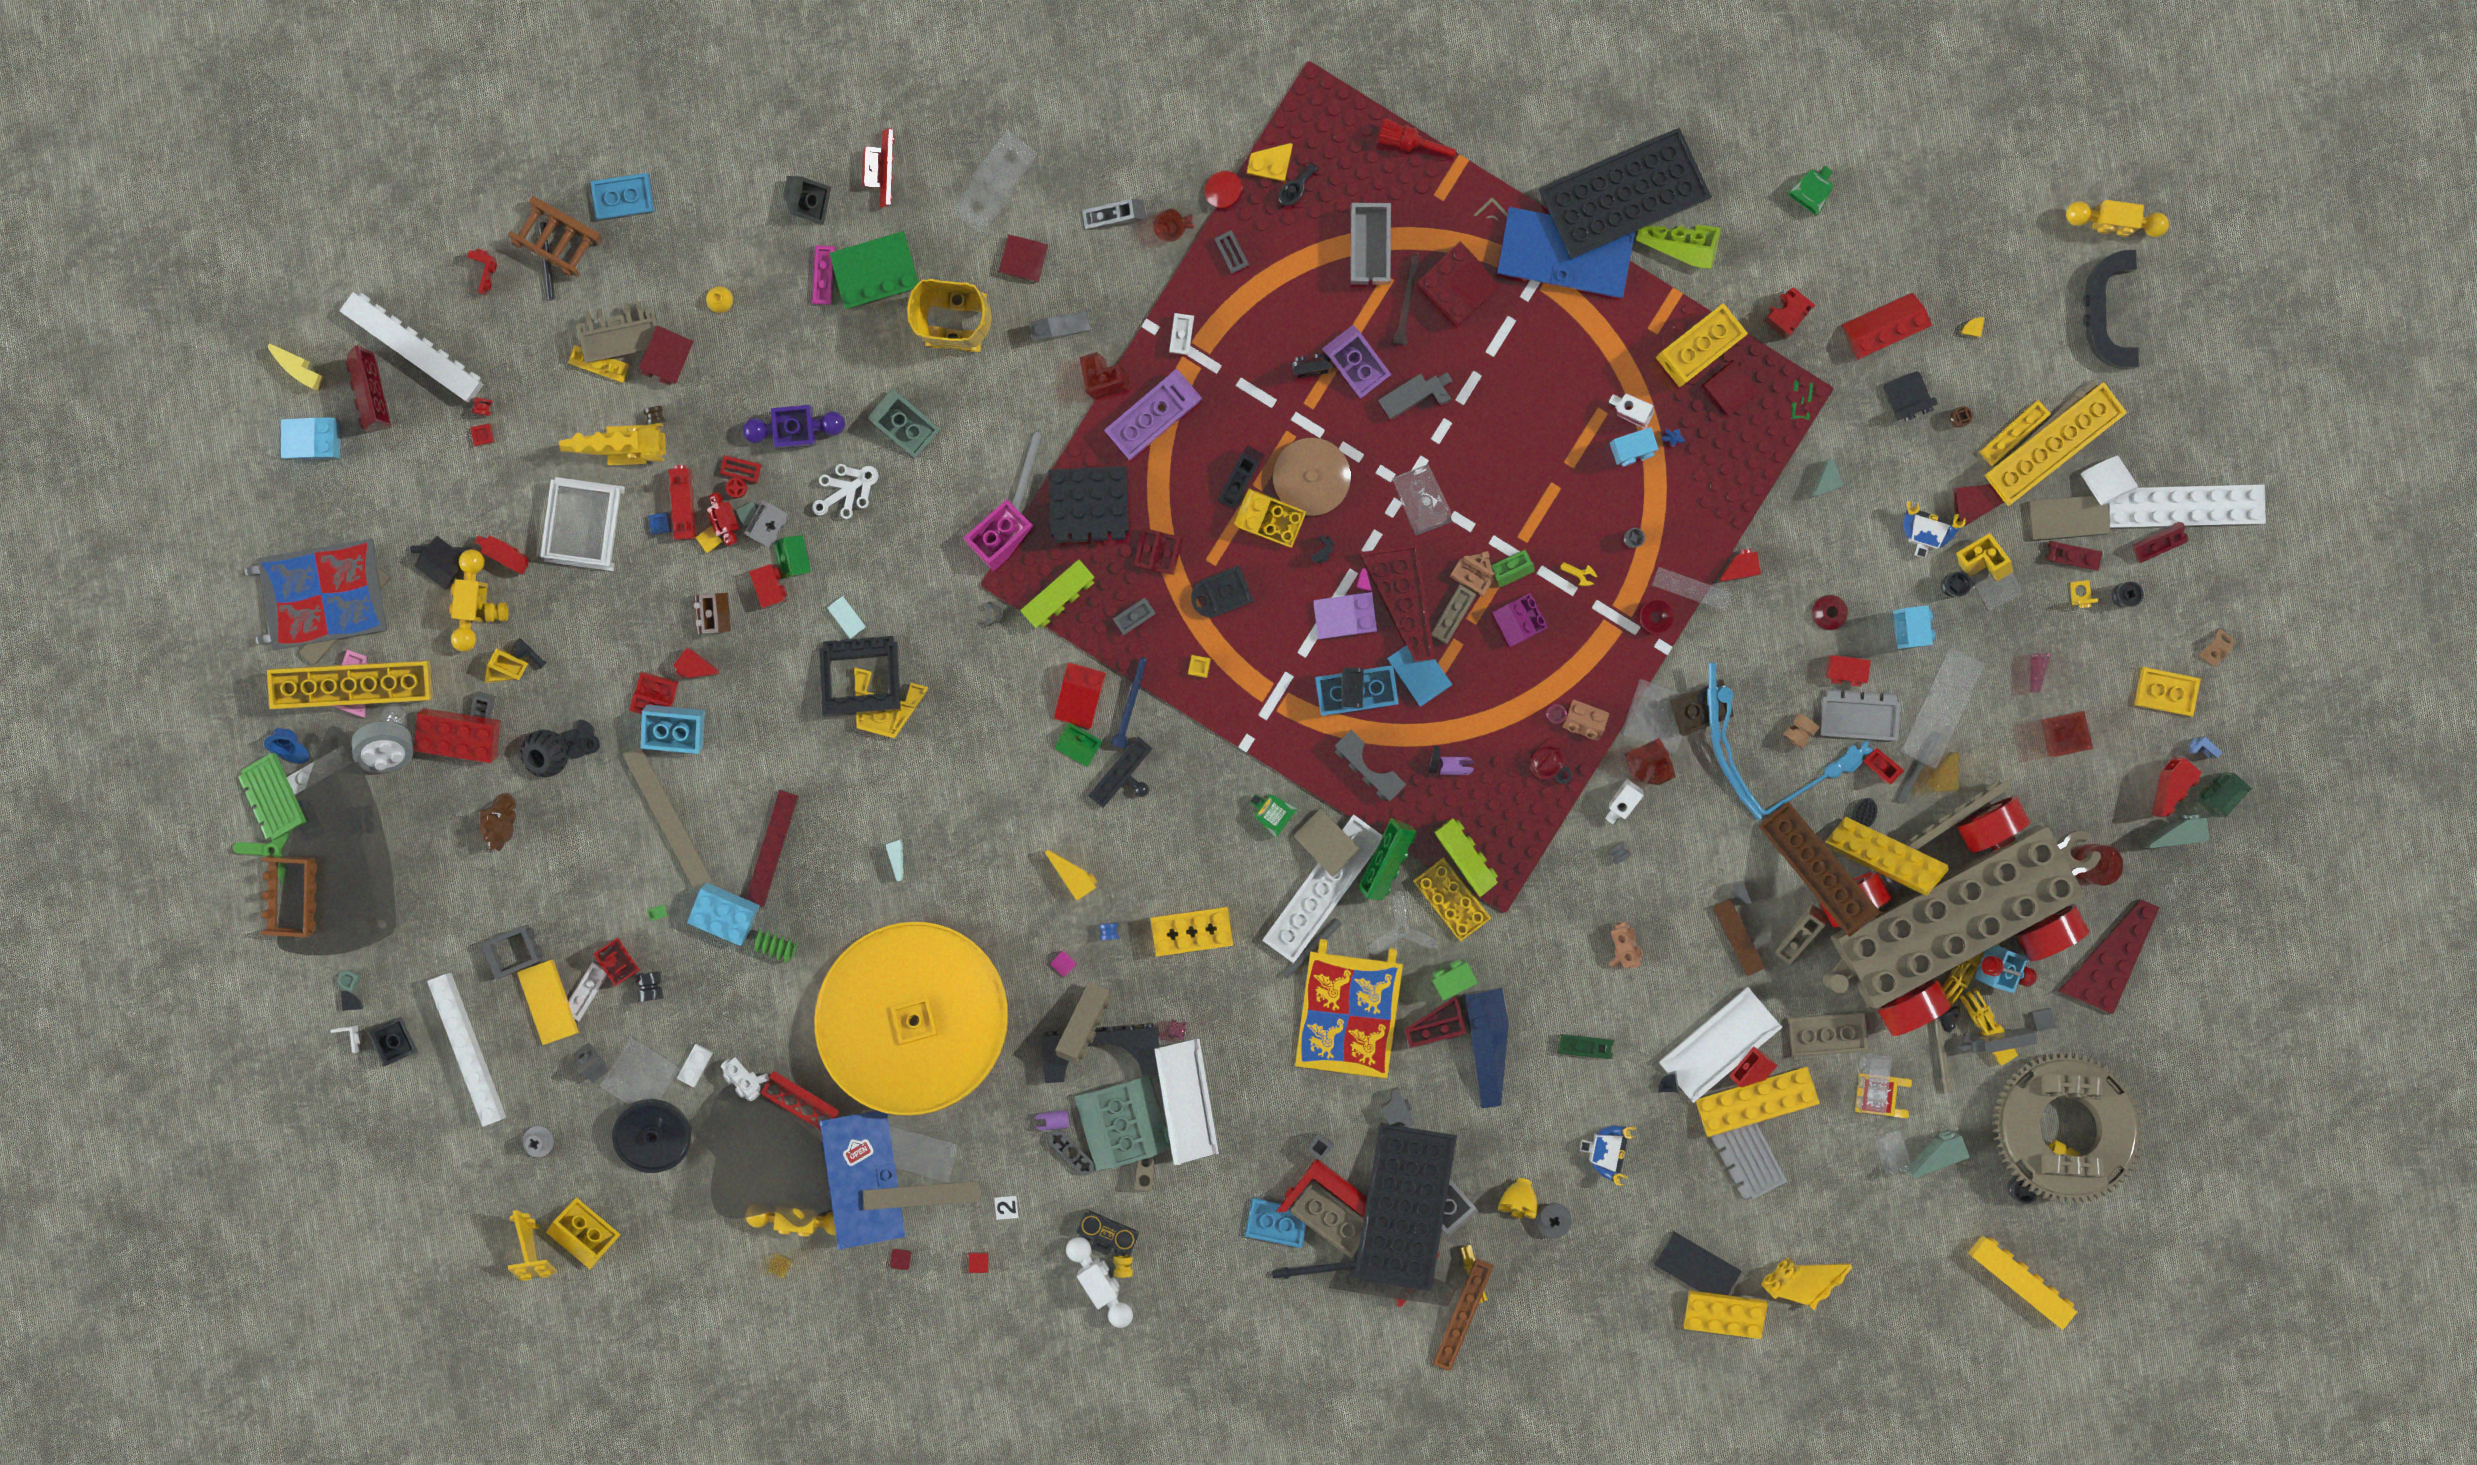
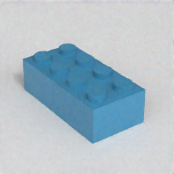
[1315,665,1399,716]

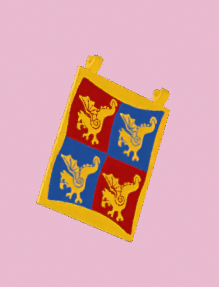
[1295,939,1403,1079]

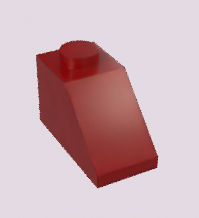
[1719,549,1761,582]
[673,648,721,679]
[1729,1046,1778,1088]

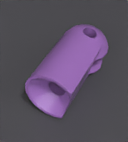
[1440,756,1474,775]
[1034,1110,1069,1131]

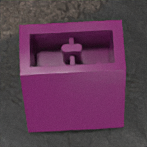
[1492,593,1548,647]

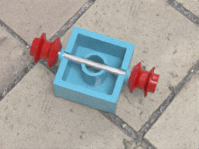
[1974,945,2037,993]

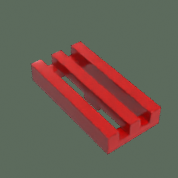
[719,455,762,484]

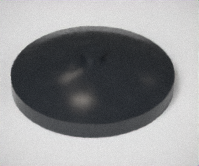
[612,1099,691,1173]

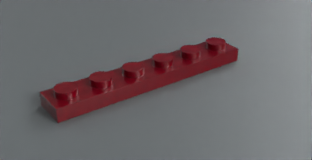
[746,790,799,907]

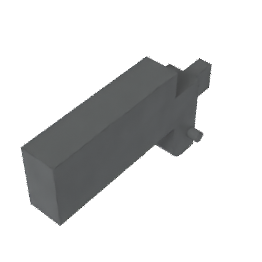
[1379,373,1452,421]
[1958,1027,2037,1053]

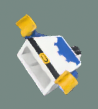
[1903,501,1966,558]
[1580,1125,1636,1186]

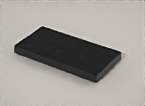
[1655,1231,1742,1295]

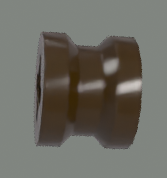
[643,406,666,425]

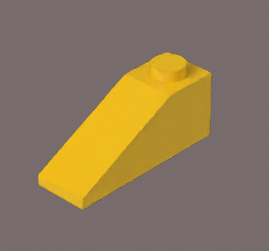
[1045,849,1098,901]

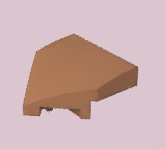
[1449,551,1494,597]

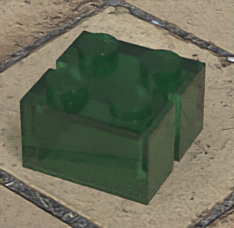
[2197,772,2252,817]

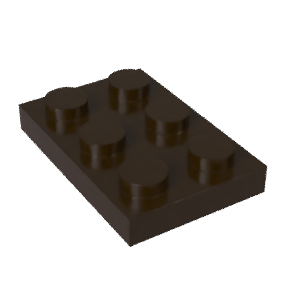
[1669,679,1734,736]

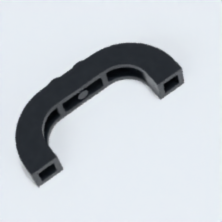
[2083,250,2139,369]

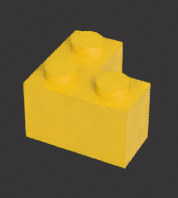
[1956,533,2013,582]

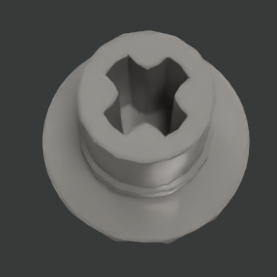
[523,1126,554,1157]

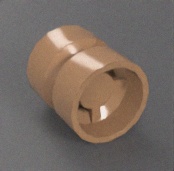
[1783,713,1819,750]

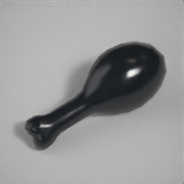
[1278,162,1319,206]

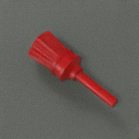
[1377,118,1456,157]

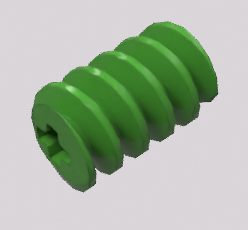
[755,928,798,963]

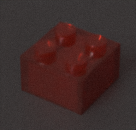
[2041,711,2093,757]

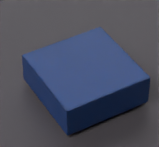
[648,512,672,535]

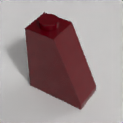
[1952,484,2004,527]

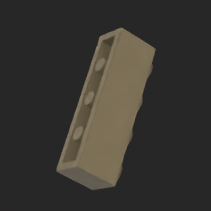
[1055,982,1112,1065]

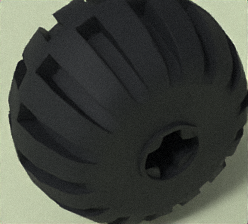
[520,729,569,777]

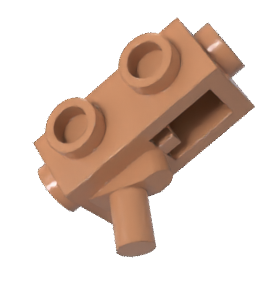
[1609,921,1642,969]

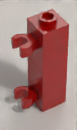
[669,465,696,540]

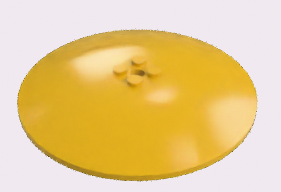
[814,922,1008,1116]

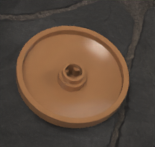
[1273,438,1351,516]

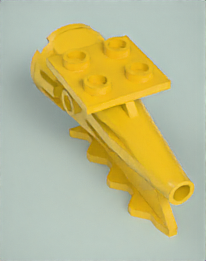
[559,423,666,466]

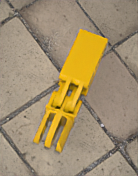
[1942,942,2001,1005]
[1960,987,2018,1066]

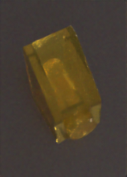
[1928,752,1959,791]

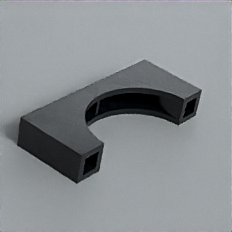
[1041,1023,1160,1083]

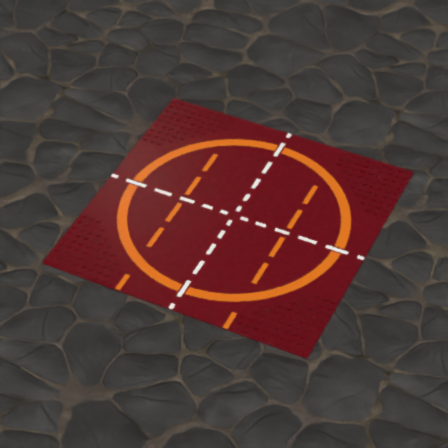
[981,61,1833,913]

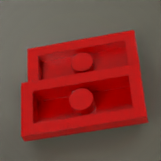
[629,671,679,714]

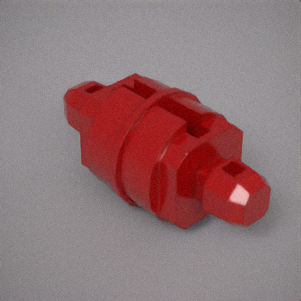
[707,492,739,546]

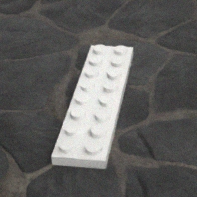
[2108,485,2266,528]
[1262,814,1382,963]

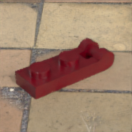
[2132,522,2188,563]
[2045,541,2103,571]

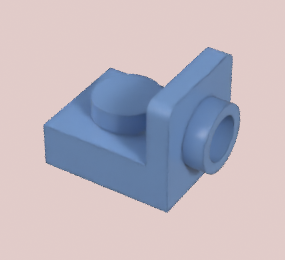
[2187,737,2223,758]

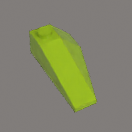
[1636,225,1721,269]

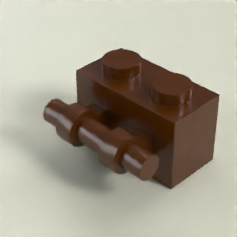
[693,592,731,634]

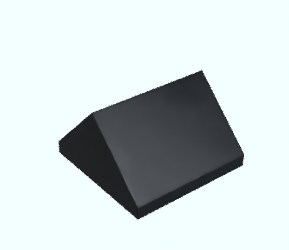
[415,535,462,590]
[367,1017,418,1067]

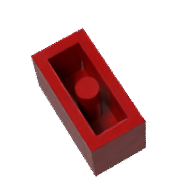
[749,564,788,609]
[1826,655,1871,687]

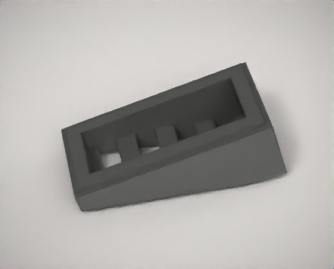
[470,691,496,719]

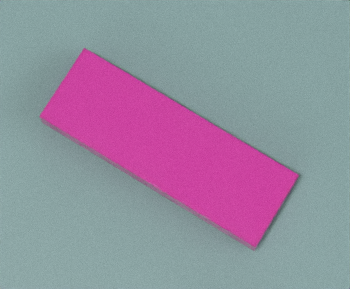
[812,245,835,305]

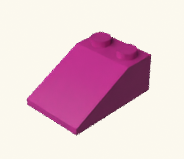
[964,499,1033,572]

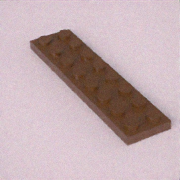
[1758,801,1881,937]

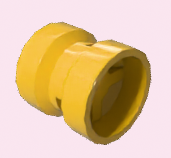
[484,602,508,622]
[1113,1255,1133,1278]

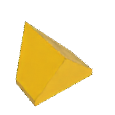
[484,648,528,683]

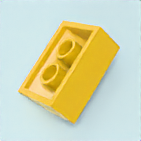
[546,1197,621,1270]

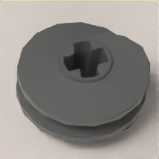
[1536,1203,1572,1238]

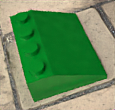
[830,231,920,309]

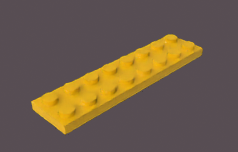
[1984,382,2127,506]

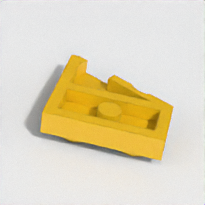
[1247,143,1293,182]

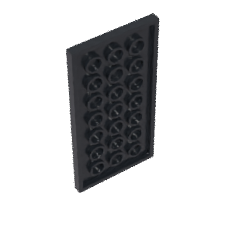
[1538,127,1712,260]
[1354,1123,1457,1292]

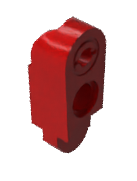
[474,535,529,575]

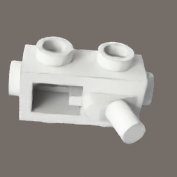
[721,1058,769,1101]

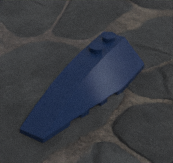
[1464,988,1508,1109]

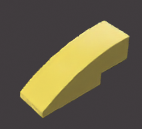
[268,343,324,391]

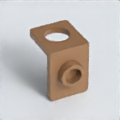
[2200,629,2235,666]

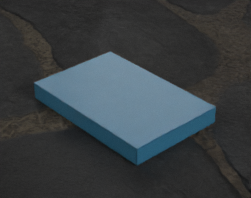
[590,173,655,221]
[1387,645,1452,707]
[1245,1197,1306,1248]

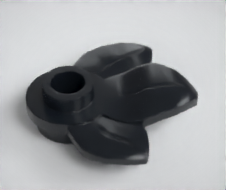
[563,719,600,758]

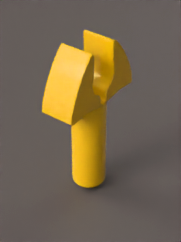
[1561,562,1597,586]

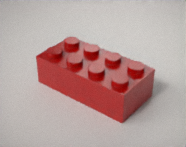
[414,708,500,763]

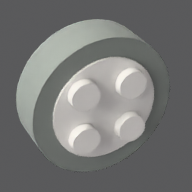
[352,721,413,773]

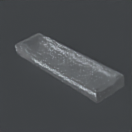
[1652,567,1732,612]

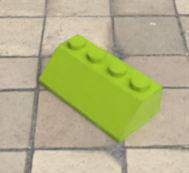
[1433,818,1498,897]

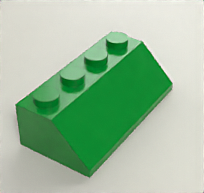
[1358,817,1416,901]

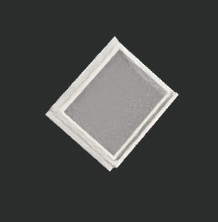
[540,477,625,571]

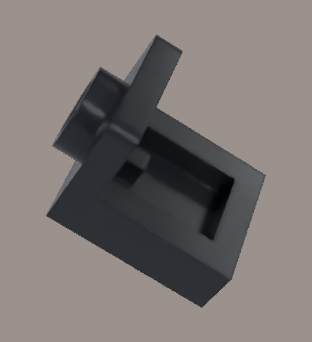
[1311,535,1335,565]

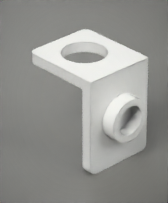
[330,1026,362,1053]

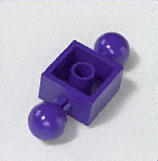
[743,405,845,449]

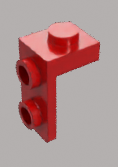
[467,248,497,296]

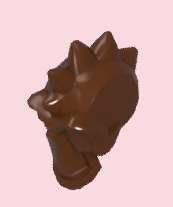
[478,793,516,852]

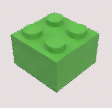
[1430,959,1478,1001]

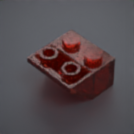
[1624,738,1676,786]

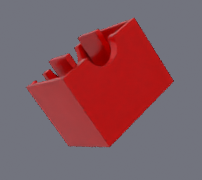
[1764,287,1815,339]
[593,938,641,987]

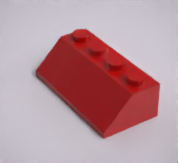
[1841,293,1933,360]

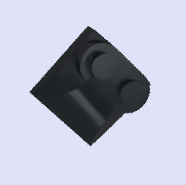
[1291,353,1333,379]

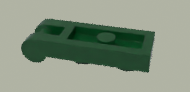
[1558,1034,1614,1059]

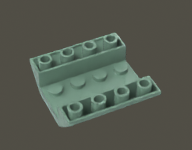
[1074,1075,1170,1171]

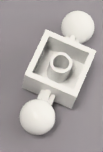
[1066,1237,1133,1328]

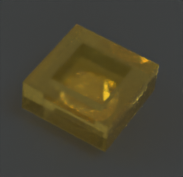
[767,1252,794,1279]

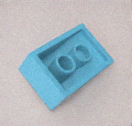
[281,418,340,459]

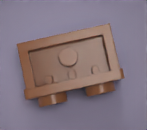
[1563,699,1609,741]

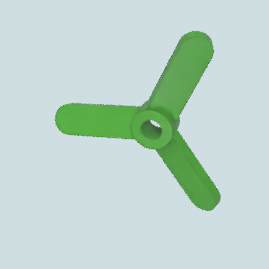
[233,830,293,886]

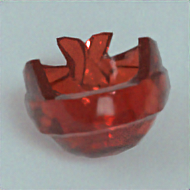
[1153,208,1194,242]

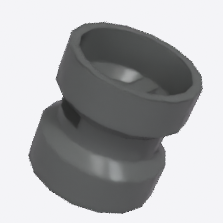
[1624,528,1645,548]

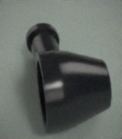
[511,638,547,669]

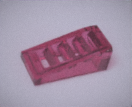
[2030,653,2051,693]

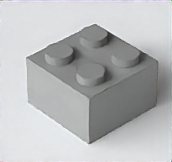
[1442,1179,1478,1237]

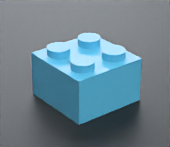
[1610,427,1659,467]

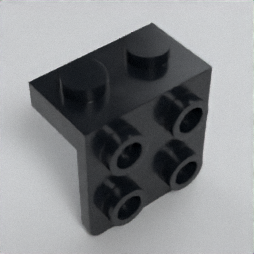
[1884,371,1938,422]

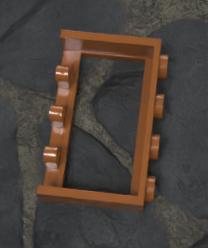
[261,855,317,937]

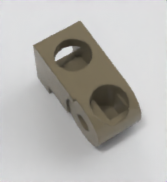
[1134,1156,1155,1191]

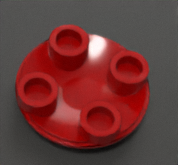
[1205,171,1243,209]

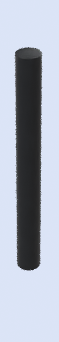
[538,222,555,300]

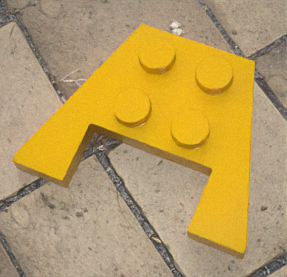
[854,667,928,739]

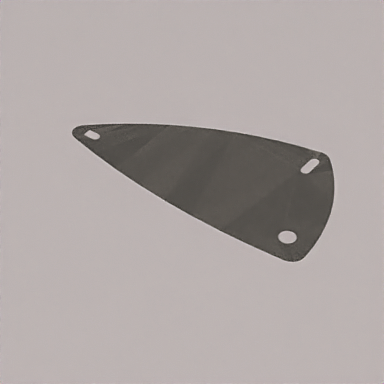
[277,726,396,955]

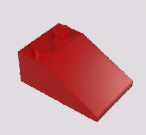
[1053,662,1107,729]

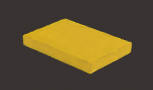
[2134,667,2201,717]

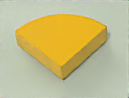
[1961,317,1984,338]

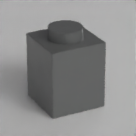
[1306,1131,1334,1161]

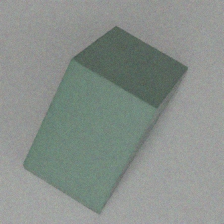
[1811,459,1844,497]

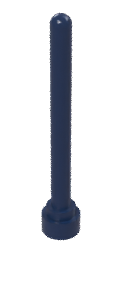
[1111,657,1147,748]

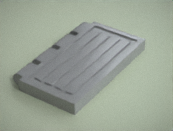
[1819,689,1901,741]
[1711,1123,1787,1199]

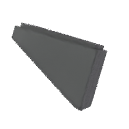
[1731,881,1751,904]

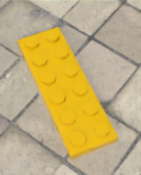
[1825,817,1948,896]
[1695,1067,1820,1138]

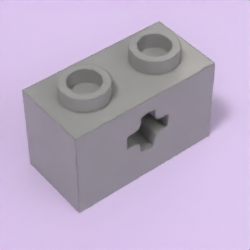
[744,500,788,548]

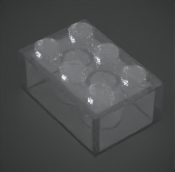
[1855,1053,1892,1116]

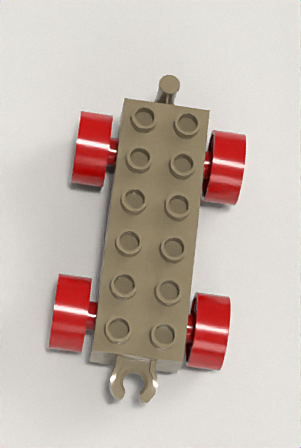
[1819,796,2101,1036]

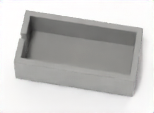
[1350,203,1391,285]

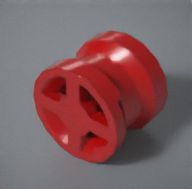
[471,397,493,416]
[726,478,748,498]

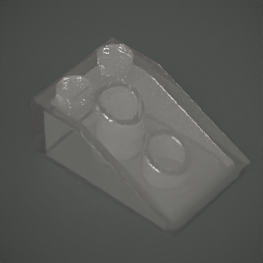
[1392,464,1452,536]

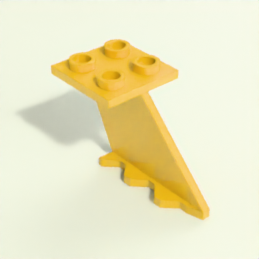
[508,1210,557,1281]
[1761,1257,1853,1310]

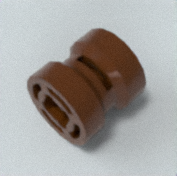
[1949,406,1973,428]

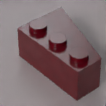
[1404,996,1466,1050]

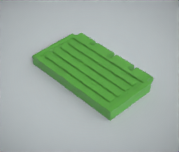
[238,753,306,840]

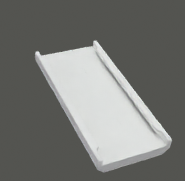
[1659,987,1782,1103]
[1155,1039,1219,1165]

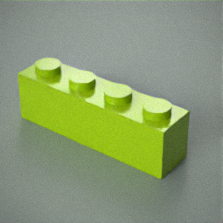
[1020,560,1095,629]

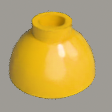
[706,286,733,313]

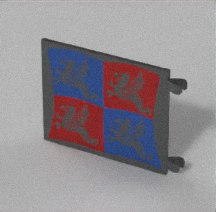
[245,539,387,650]

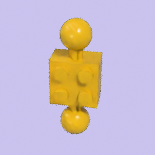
[2066,200,2169,237]
[449,549,488,652]
[745,1201,836,1236]

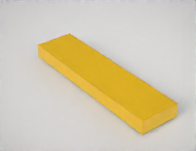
[1979,400,2051,466]

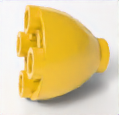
[1498,1178,1537,1219]

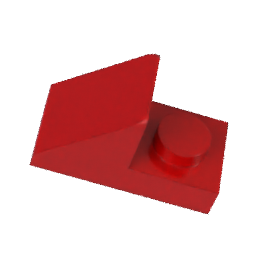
[1863,748,1904,785]

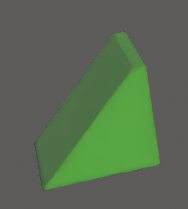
[647,905,667,921]

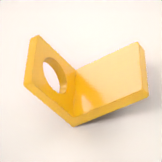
[2070,580,2098,608]

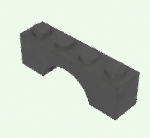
[1334,730,1406,801]

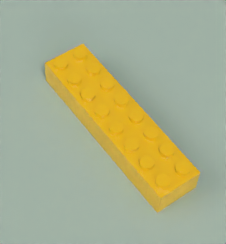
[267,660,433,709]

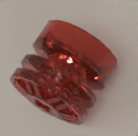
[2074,843,2124,886]

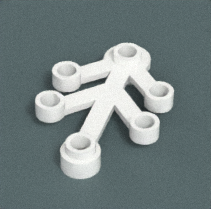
[812,464,879,519]

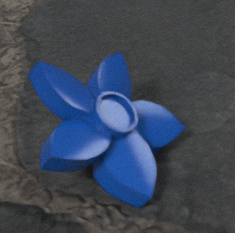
[1661,428,1685,447]

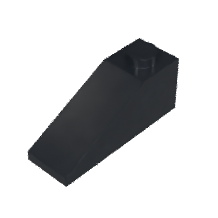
[1218,445,1264,509]

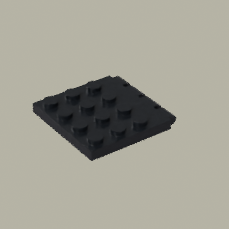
[1049,466,1129,543]

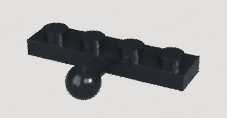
[1088,736,1153,808]

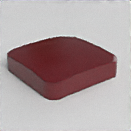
[890,1249,911,1270]

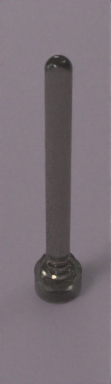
[1392,253,1419,346]

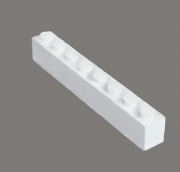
[340,292,484,403]
[427,973,506,1127]

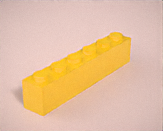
[1968,1235,2077,1330]

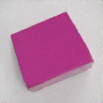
[1356,568,1371,592]
[1050,950,1077,977]

